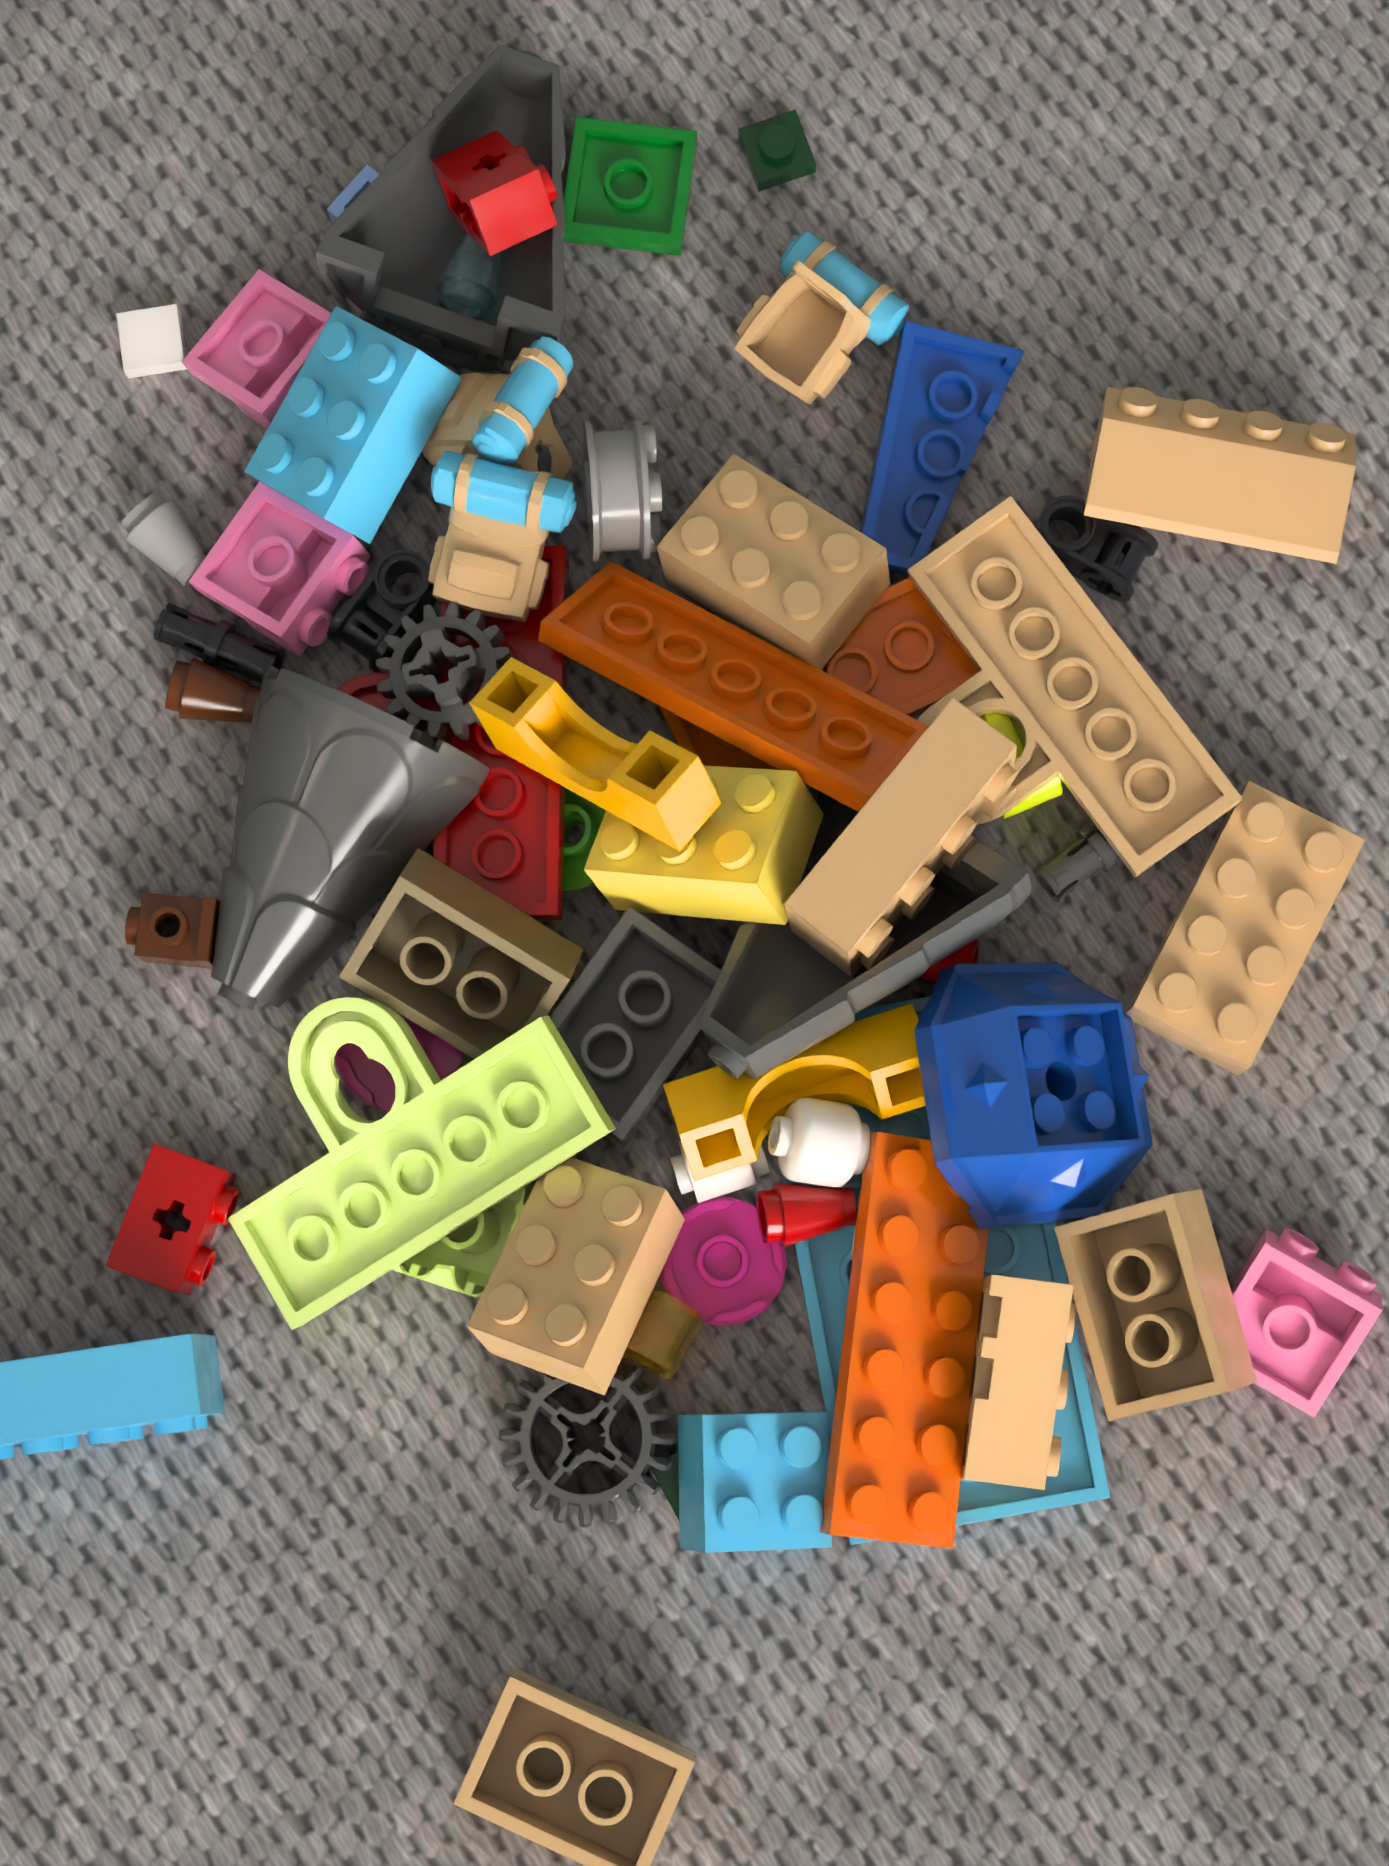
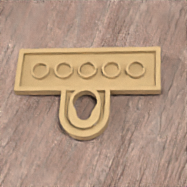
[907,496,1242,878]

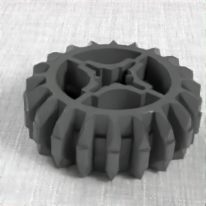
[499,1359,677,1527]

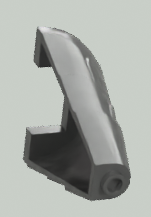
[316,45,566,371]
[211,666,490,1010]
[699,787,1032,1080]

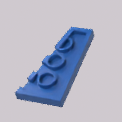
[859,321,1024,576]

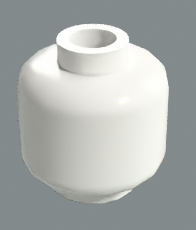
[768,1097,870,1187]

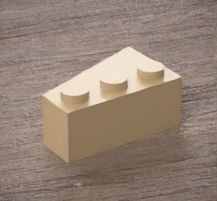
[961,1275,1076,1490]

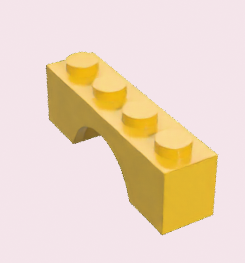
[469,657,721,851]
[663,1003,926,1181]

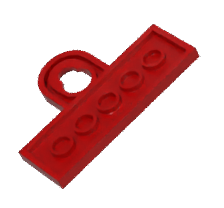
[337,545,569,920]

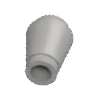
[121,492,206,587]

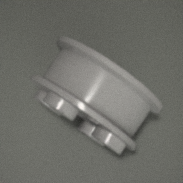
[583,419,662,562]

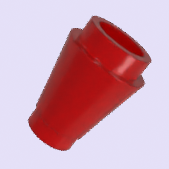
[757,1182,857,1248]

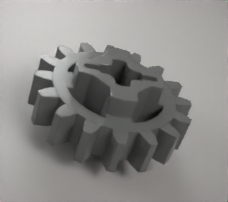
[376,602,515,742]

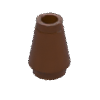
[165,658,261,724]

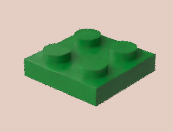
[563,117,698,256]

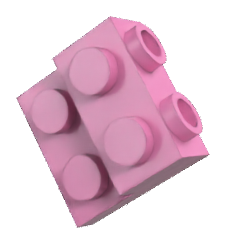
[181,269,331,429]
[188,481,371,657]
[1231,1228,1383,1417]

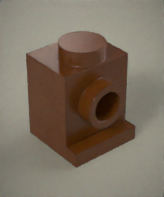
[125,892,219,969]

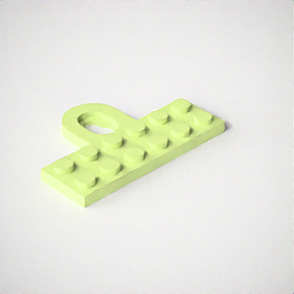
[228,996,616,1330]

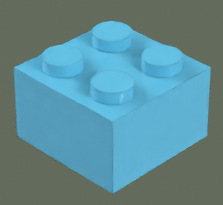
[677,1411,832,1553]

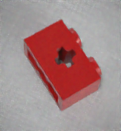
[431,130,558,256]
[105,1144,240,1295]

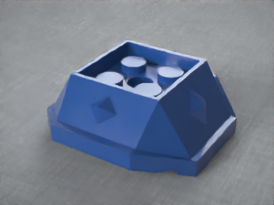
[914,962,1153,1229]

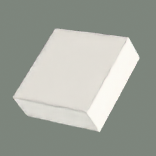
[116,304,187,378]

